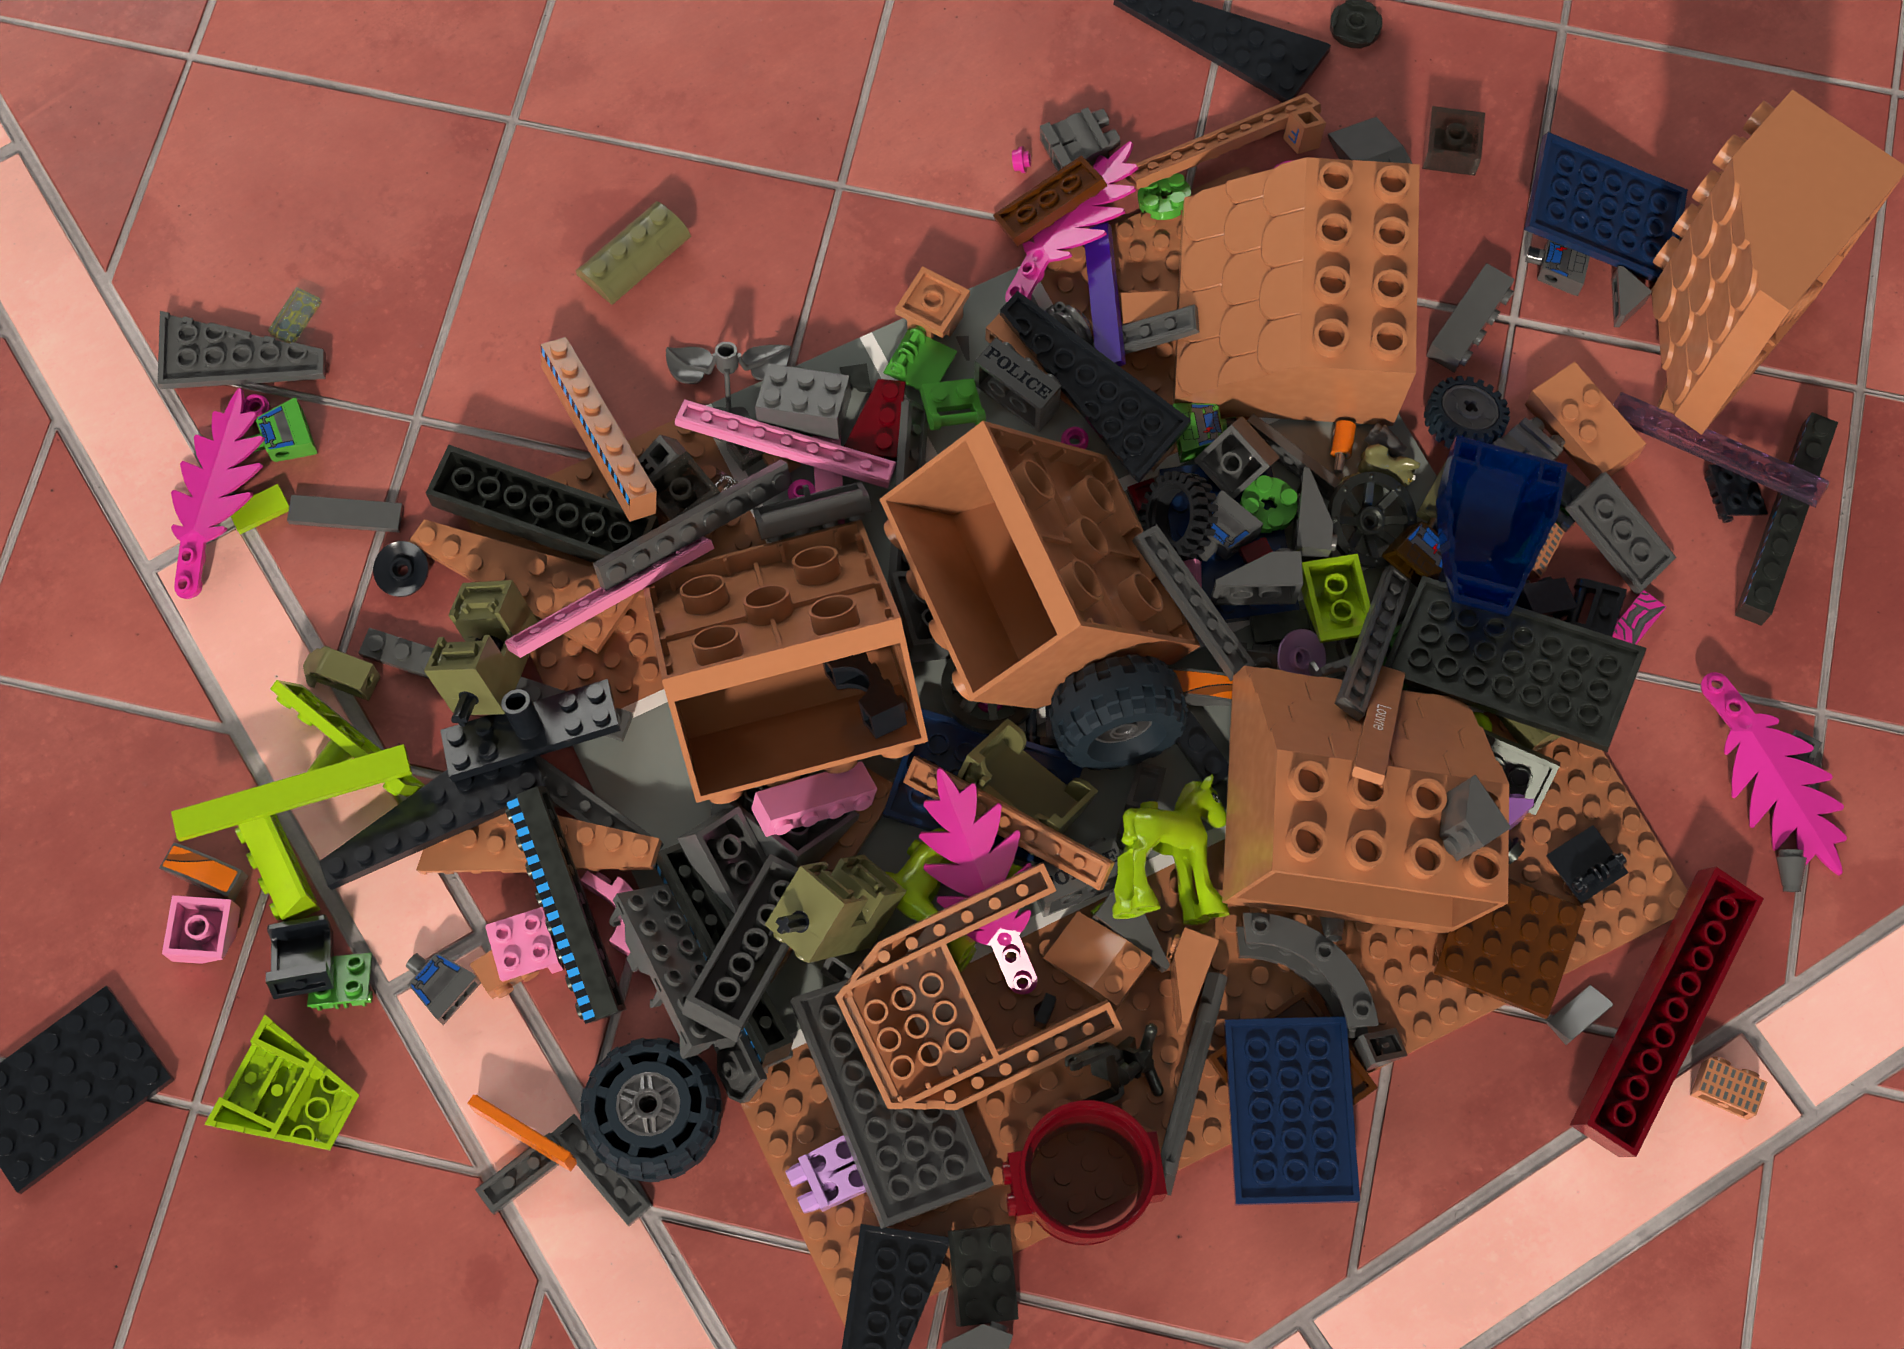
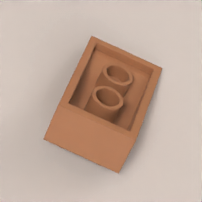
[1043,911,1152,1012]
[1167,927,1219,1036]

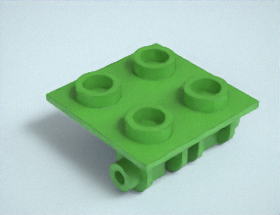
[883,325,957,390]
[307,953,373,1011]

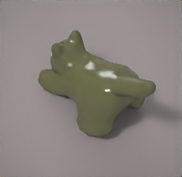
[1341,444,1420,488]

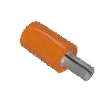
[1331,420,1356,474]

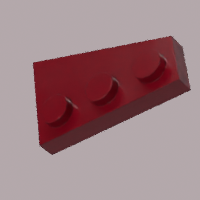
[844,379,906,461]

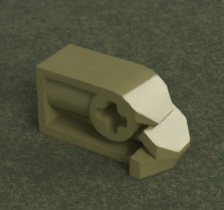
[303,646,381,701]

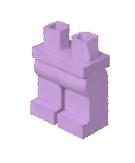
[785,1135,866,1214]

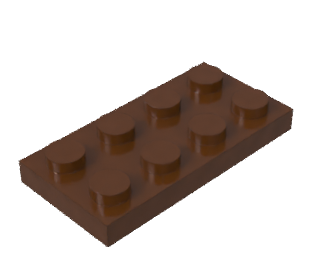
[993,155,1107,247]

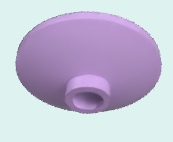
[1278,629,1326,676]

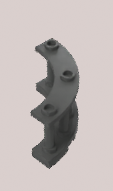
[1235,913,1379,1040]

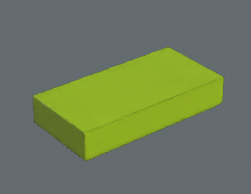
[231,484,289,535]

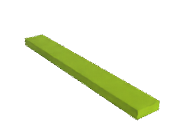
[171,744,412,842]

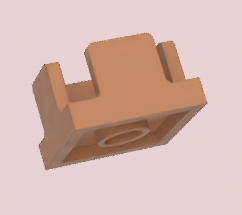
[895,266,970,339]

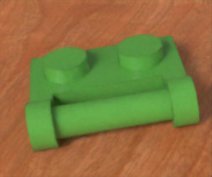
[919,378,986,431]

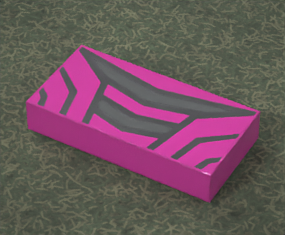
[1613,590,1666,644]

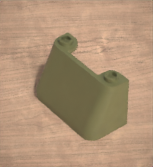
[957,718,1098,857]

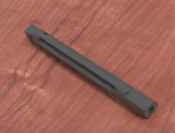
[1160,972,1228,1196]

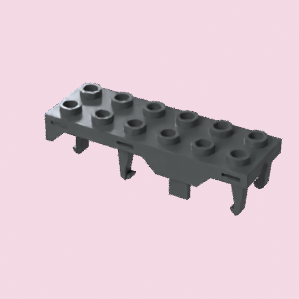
[609,884,743,1059]

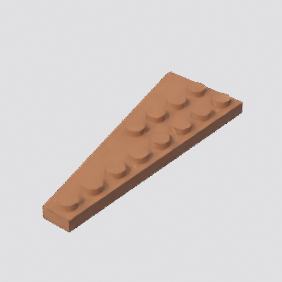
[408,519,642,654]
[416,813,662,875]

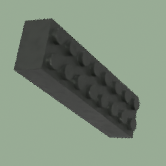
[426,444,659,563]

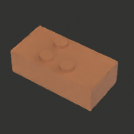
[1525,362,1646,482]

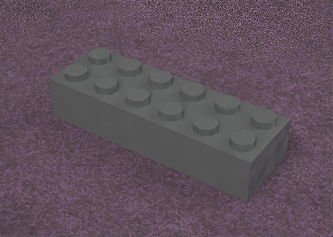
[682,854,798,1042]

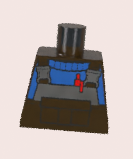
[1381,518,1450,588]

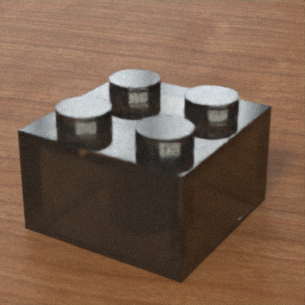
[1422,106,1485,176]
[650,451,720,521]

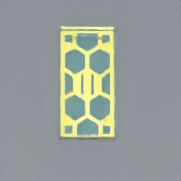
[268,287,322,343]

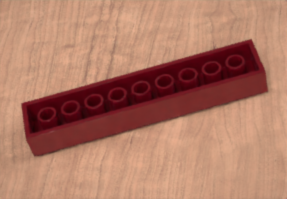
[1570,867,1764,1157]

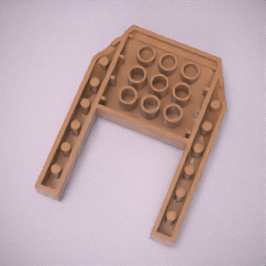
[835,863,1123,1110]

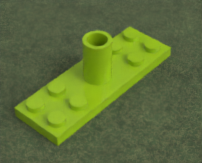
[270,680,425,797]

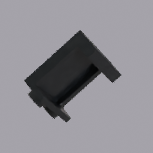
[266,915,334,999]

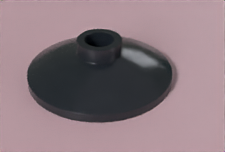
[373,541,429,597]

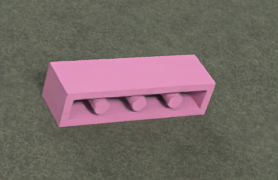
[751,761,877,837]

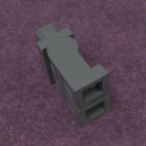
[1040,107,1120,171]
[1483,417,1565,494]

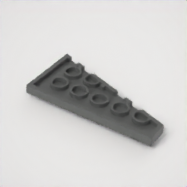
[157,311,326,389]

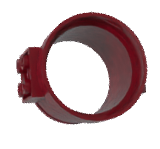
[1001,1100,1167,1246]

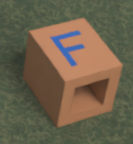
[1283,107,1326,154]

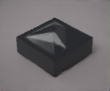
[1034,993,1057,1030]

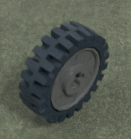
[1424,376,1510,454]

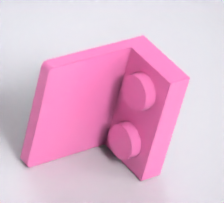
[485,907,563,981]

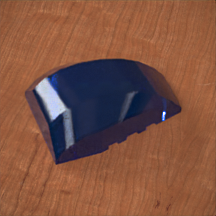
[1436,435,1568,616]

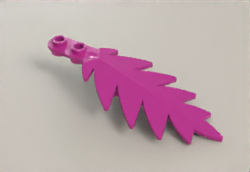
[1005,141,1139,302]
[171,388,265,599]
[1700,672,1847,876]
[919,767,1037,994]

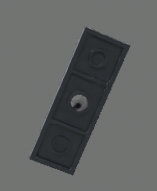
[440,679,621,782]

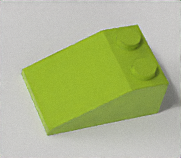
[1301,553,1370,643]

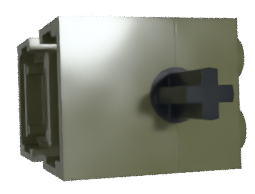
[424,580,538,727]
[765,854,906,963]

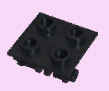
[1704,464,1768,523]
[1546,825,1629,904]

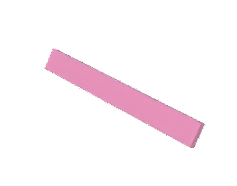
[675,399,897,489]
[505,536,714,658]

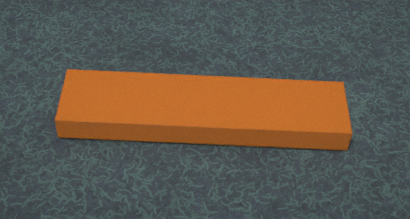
[467,1094,577,1172]

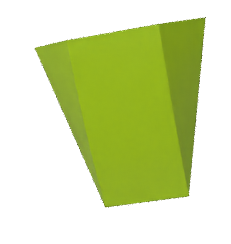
[204,1015,360,1150]

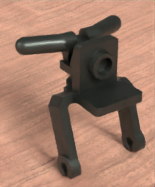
[1065,1023,1164,1104]

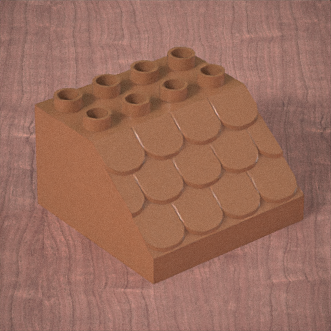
[1651,89,1904,435]
[1173,157,1420,426]
[879,421,1201,709]
[643,520,928,804]
[1222,665,1509,934]

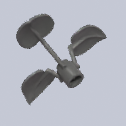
[666,342,792,442]

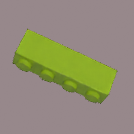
[235,814,321,921]

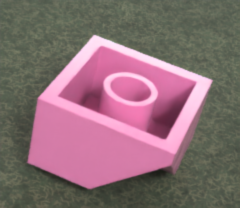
[162,895,241,964]

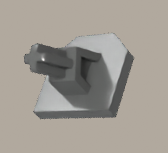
[717,1029,793,1103]

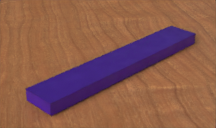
[1085,222,1126,366]

